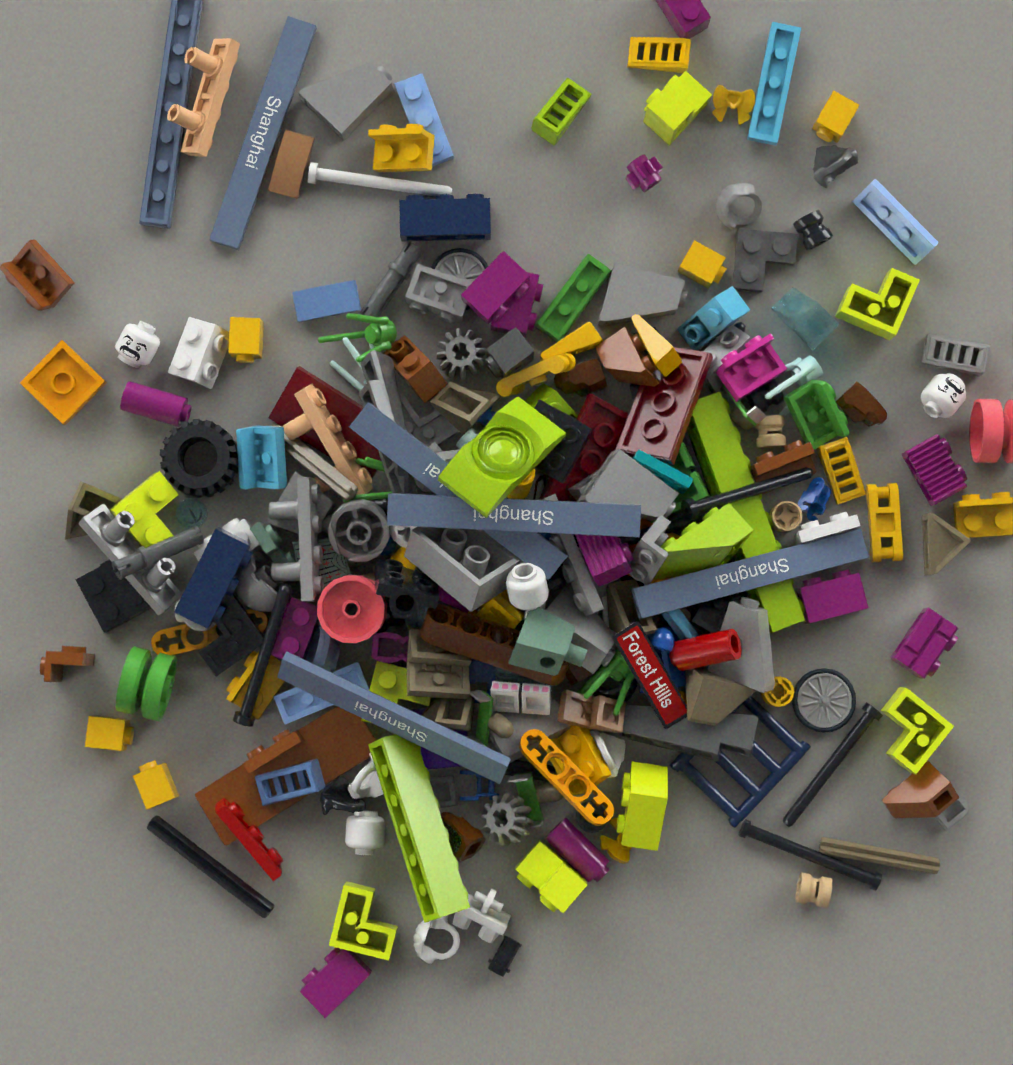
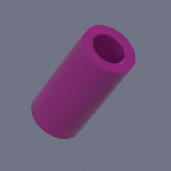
[120,381,192,427]
[545,817,610,882]

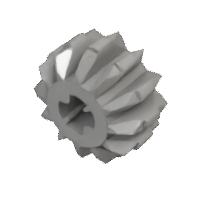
[435,328,487,380]
[480,793,534,846]

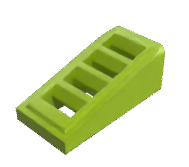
[531,77,592,145]

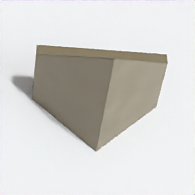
[430,381,501,435]
[65,481,122,540]
[922,513,972,576]
[607,579,665,635]
[685,667,757,726]
[421,684,476,732]

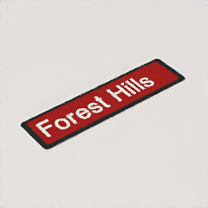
[612,622,687,729]

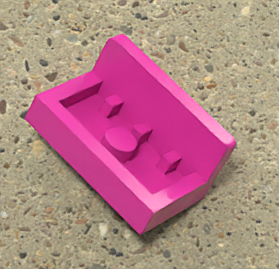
[716,333,787,402]

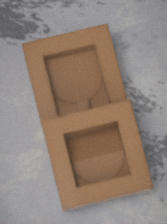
[268,130,315,199]
[557,690,626,733]

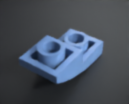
[292,280,361,322]

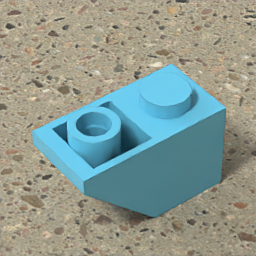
[677,286,750,351]

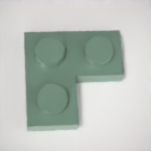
[250,521,296,582]

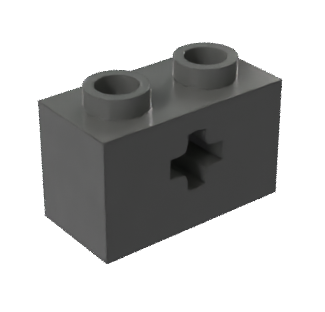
[485,327,535,378]

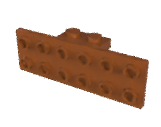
[195,706,376,846]

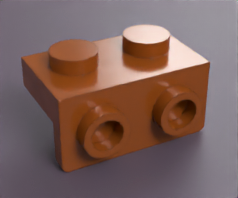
[0,239,75,311]
[751,440,817,494]
[40,646,95,682]

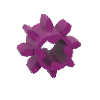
[625,154,663,192]

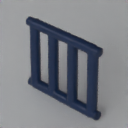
[670,696,811,828]

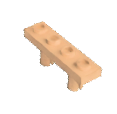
[167,38,240,157]
[283,384,373,495]

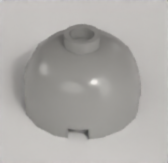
[328,499,390,562]
[234,551,292,613]

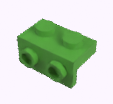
[783,379,850,450]

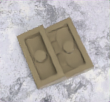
[407,629,472,699]

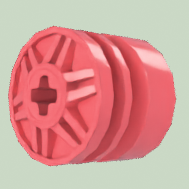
[969,399,1013,463]

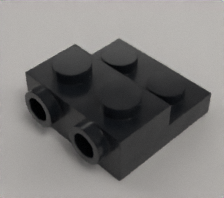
[75,559,151,633]

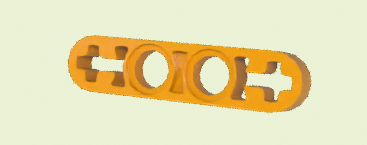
[151,609,269,656]
[519,729,614,826]

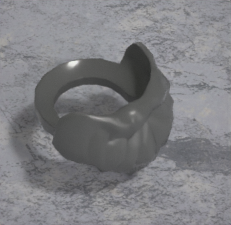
[813,145,858,188]

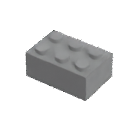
[404,527,521,612]

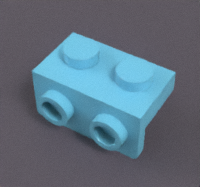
[236,425,287,490]

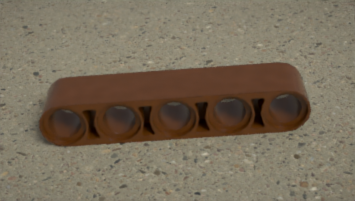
[420,604,570,686]

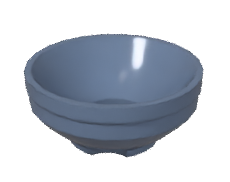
[306,626,340,673]

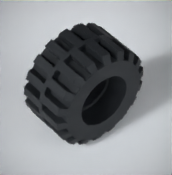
[160,419,239,498]

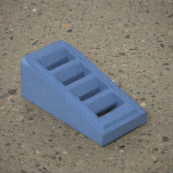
[255,759,325,806]

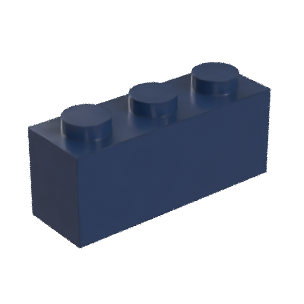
[399,194,491,242]
[174,527,253,629]

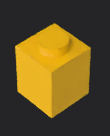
[812,90,859,143]
[677,240,727,289]
[228,317,264,363]
[85,715,134,751]
[133,760,179,810]

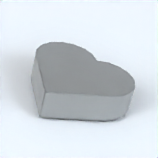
[935,795,970,831]

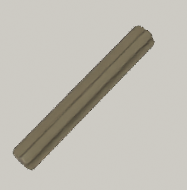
[272,424,358,501]
[819,837,940,874]

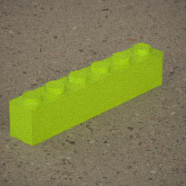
[368,734,470,923]

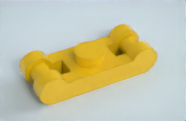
[496,353,576,397]
[865,483,903,563]

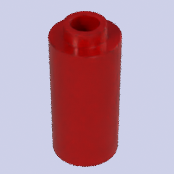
[669,629,742,671]

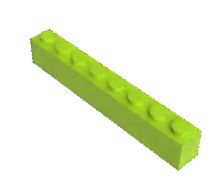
[687,392,805,633]

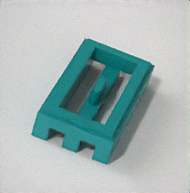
[632,449,693,494]

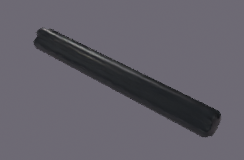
[147,815,274,918]

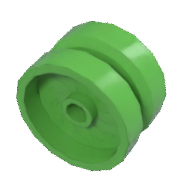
[115,646,177,722]

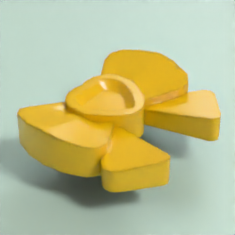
[712,84,755,125]
[599,817,632,864]

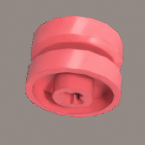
[317,575,388,643]

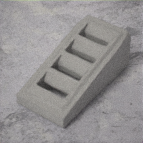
[921,333,991,377]

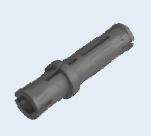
[359,241,424,324]
[112,525,204,580]

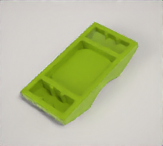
[438,397,566,518]

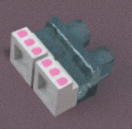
[491,667,552,715]

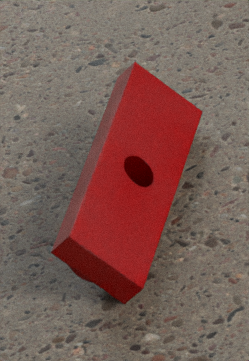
[215,798,284,882]

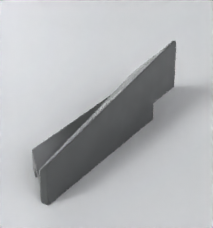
[359,350,417,494]
[622,704,758,761]

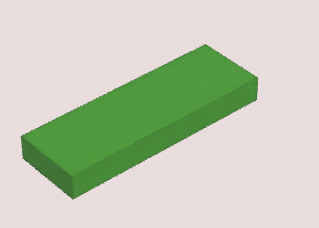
[535,254,612,343]

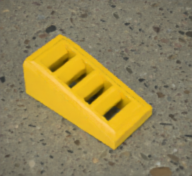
[627,37,691,73]
[631,314,682,377]
[540,322,603,361]
[816,437,866,505]

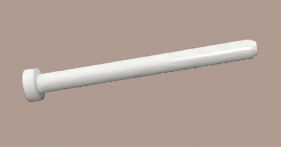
[308,162,452,197]

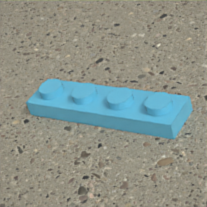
[747,22,801,146]

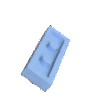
[394,73,454,166]
[852,179,939,265]
[273,662,370,725]

